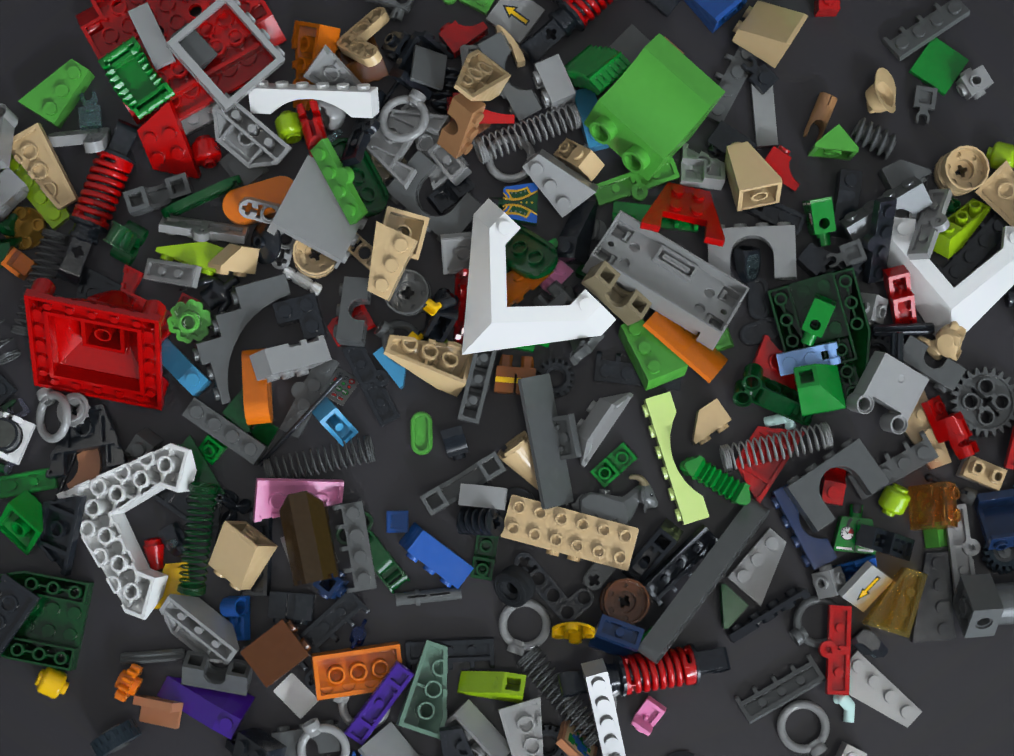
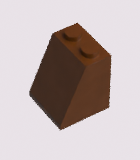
[240,618,312,688]

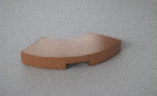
[67,449,102,489]

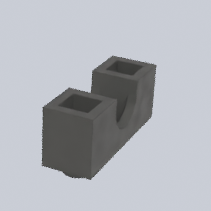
[123,172,194,217]
[333,276,372,347]
[903,335,966,394]
[181,650,252,696]
[271,719,341,756]

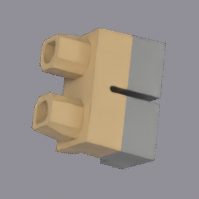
[955,455,1008,492]

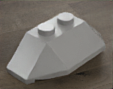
[212,93,292,169]
[576,392,633,468]
[159,594,240,665]

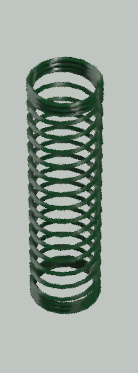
[177,482,218,596]

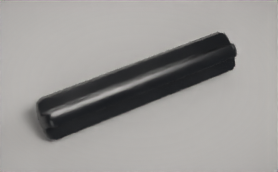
[871,323,935,336]

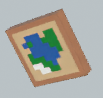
[556,720,598,756]

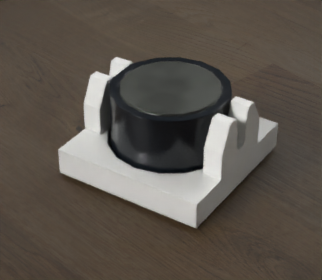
[0,411,36,465]

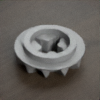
[57,393,91,428]

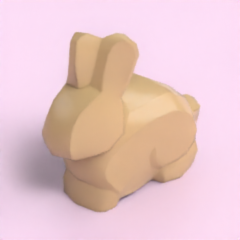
[917,321,967,361]

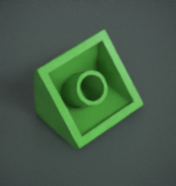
[808,124,859,161]

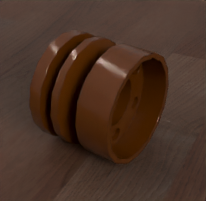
[599,578,650,624]

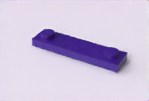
[344,660,415,745]

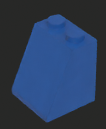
[684,0,747,33]

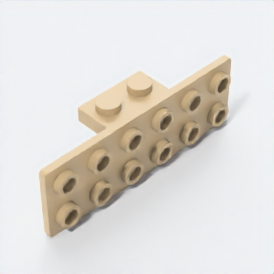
[501,495,639,571]

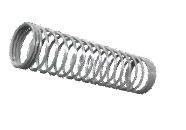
[473,102,582,164]
[719,421,833,472]

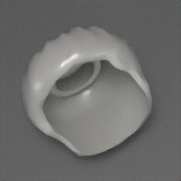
[316,100,346,131]

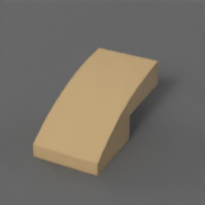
[495,25,526,68]

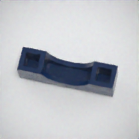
[770,484,837,570]

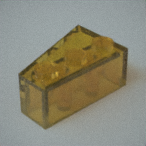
[862,567,928,638]

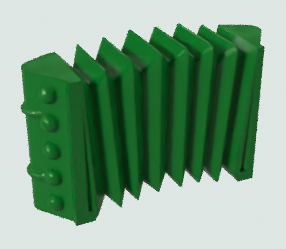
[98,36,176,120]
[564,44,631,95]
[679,455,751,505]

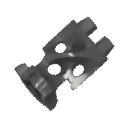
[532,280,606,366]

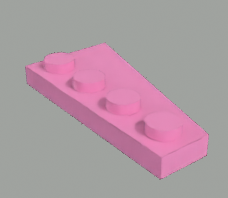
[253,478,344,523]

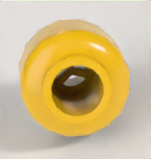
[34,667,69,699]

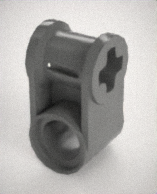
[583,562,617,590]

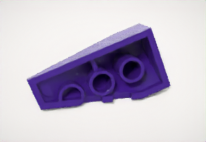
[157,676,256,739]

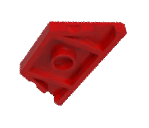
[137,99,201,179]
[735,426,805,503]

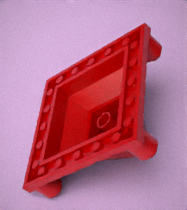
[24,278,169,411]

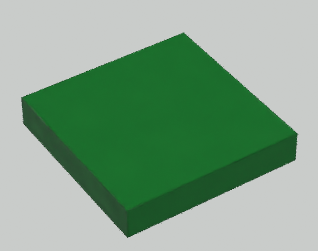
[909,38,969,96]

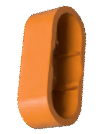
[222,176,293,226]
[241,348,273,425]

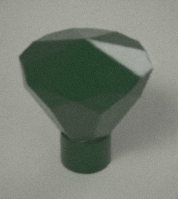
[0,212,19,237]

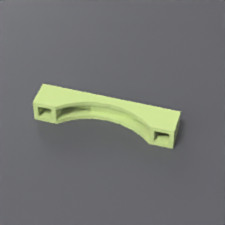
[641,392,709,525]

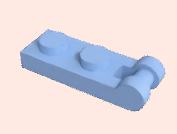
[776,341,841,376]

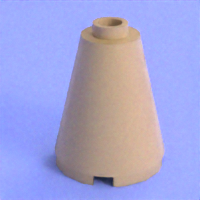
[497,431,538,490]

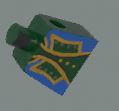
[490,183,538,227]

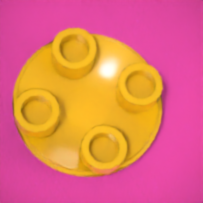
[552,621,596,644]

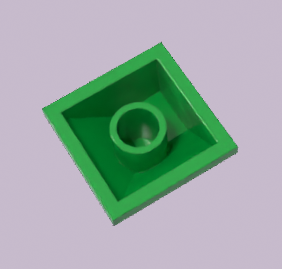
[0,490,43,555]

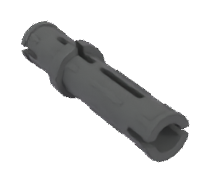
[395,586,462,606]

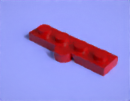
[818,605,852,695]

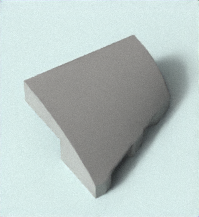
[679,143,725,190]

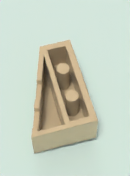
[367,221,418,301]

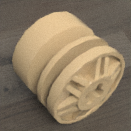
[933,145,990,197]
[292,240,336,279]

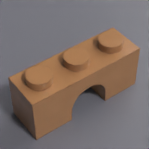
[437,93,486,159]

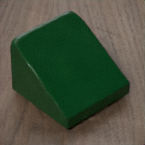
[250,423,280,447]

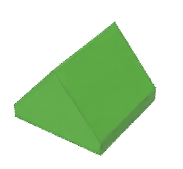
[922,524,948,548]

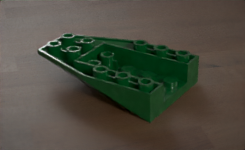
[767,266,871,405]
[0,571,94,671]

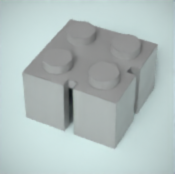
[532,54,576,113]

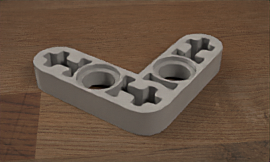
[48,127,111,153]
[239,197,296,270]

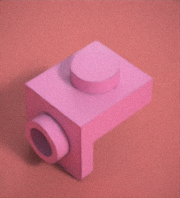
[540,259,574,295]
[631,696,667,736]

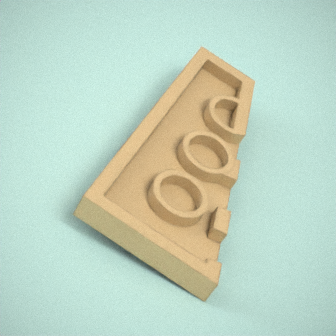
[11,123,78,210]

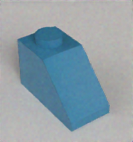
[373,346,406,389]
[312,397,358,446]

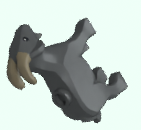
[571,474,658,526]

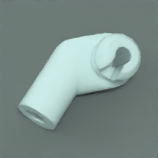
[764,414,796,430]
[833,695,855,723]

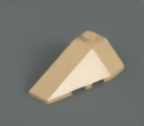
[454,49,511,101]
[383,335,474,397]

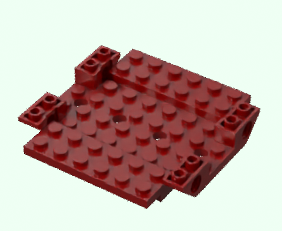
[76,0,287,125]

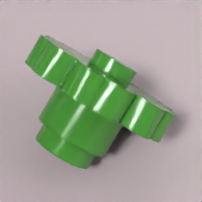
[167,299,212,344]

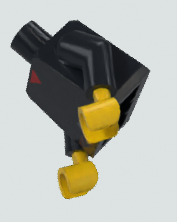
[408,288,458,343]

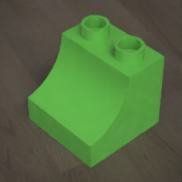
[584,33,725,181]

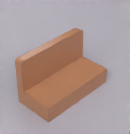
[133,695,183,729]

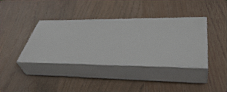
[128,2,176,70]
[750,84,778,148]
[143,258,202,288]

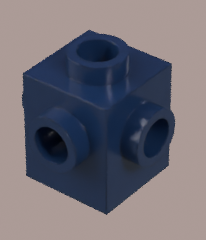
[313,569,349,599]

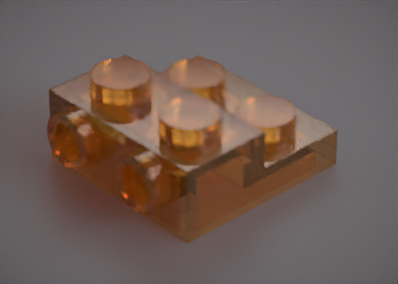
[908,481,961,531]

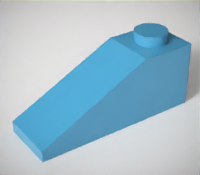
[575,88,609,152]
[161,338,213,398]

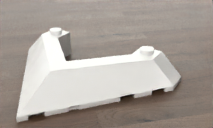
[462,198,616,355]
[887,217,1014,338]
[56,443,197,620]

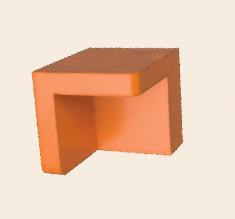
[1,247,37,280]

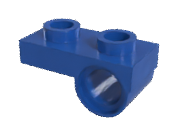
[219,596,250,640]

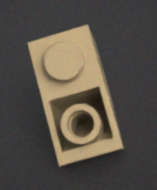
[553,138,605,182]
[208,243,259,277]
[691,398,732,445]

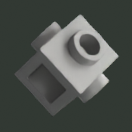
[955,65,994,101]
[861,293,889,327]
[811,564,846,599]

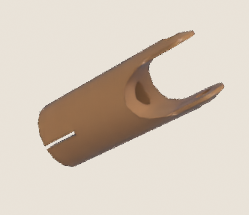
[803,92,838,142]

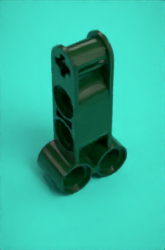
[102,220,149,266]
[733,363,814,425]
[336,511,410,594]

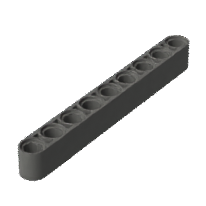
[638,498,770,664]

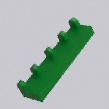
[611,201,699,233]

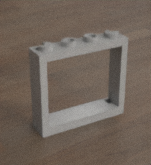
[166,0,285,113]

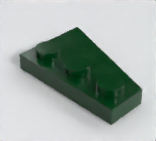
[180,435,226,511]

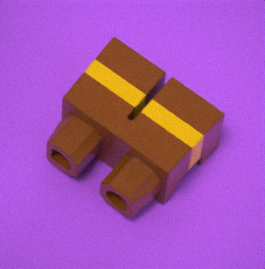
[494,354,536,395]

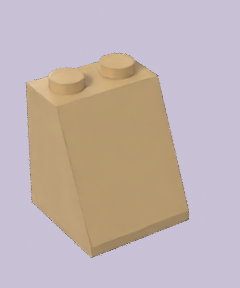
[732,0,808,68]
[725,141,782,212]
[209,521,278,591]

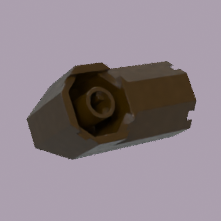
[279,491,340,586]

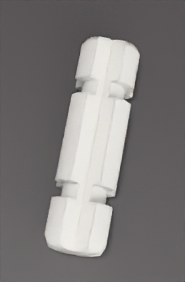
[283,266,323,296]

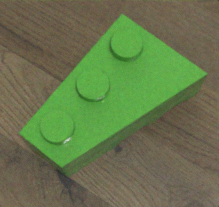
[18,59,95,129]

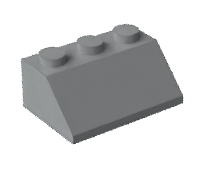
[439,699,510,756]

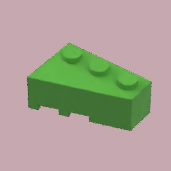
[618,320,688,391]

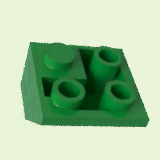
[793,364,846,416]

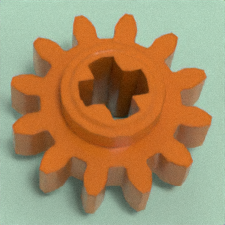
[114,663,143,703]

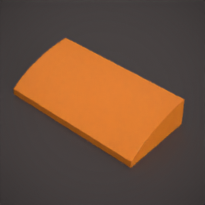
[643,311,728,383]
[311,641,402,701]

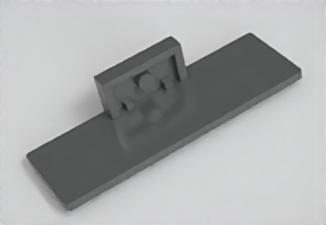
[518,373,582,510]

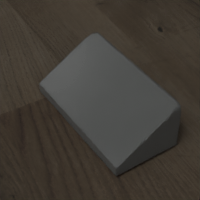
[170,23,218,70]

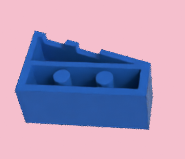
[399,522,474,589]

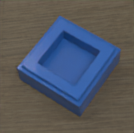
[386,511,409,533]

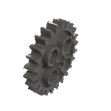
[948,367,1014,438]

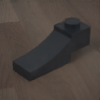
[856,524,915,561]

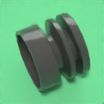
[384,269,432,317]

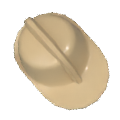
[865,68,896,114]

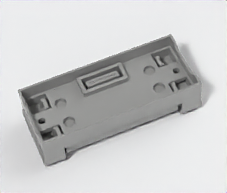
[582,210,750,351]

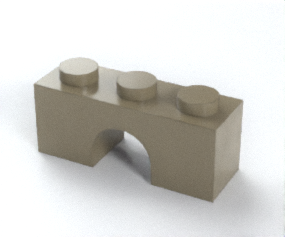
[581,260,652,326]

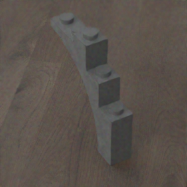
[191,273,291,405]

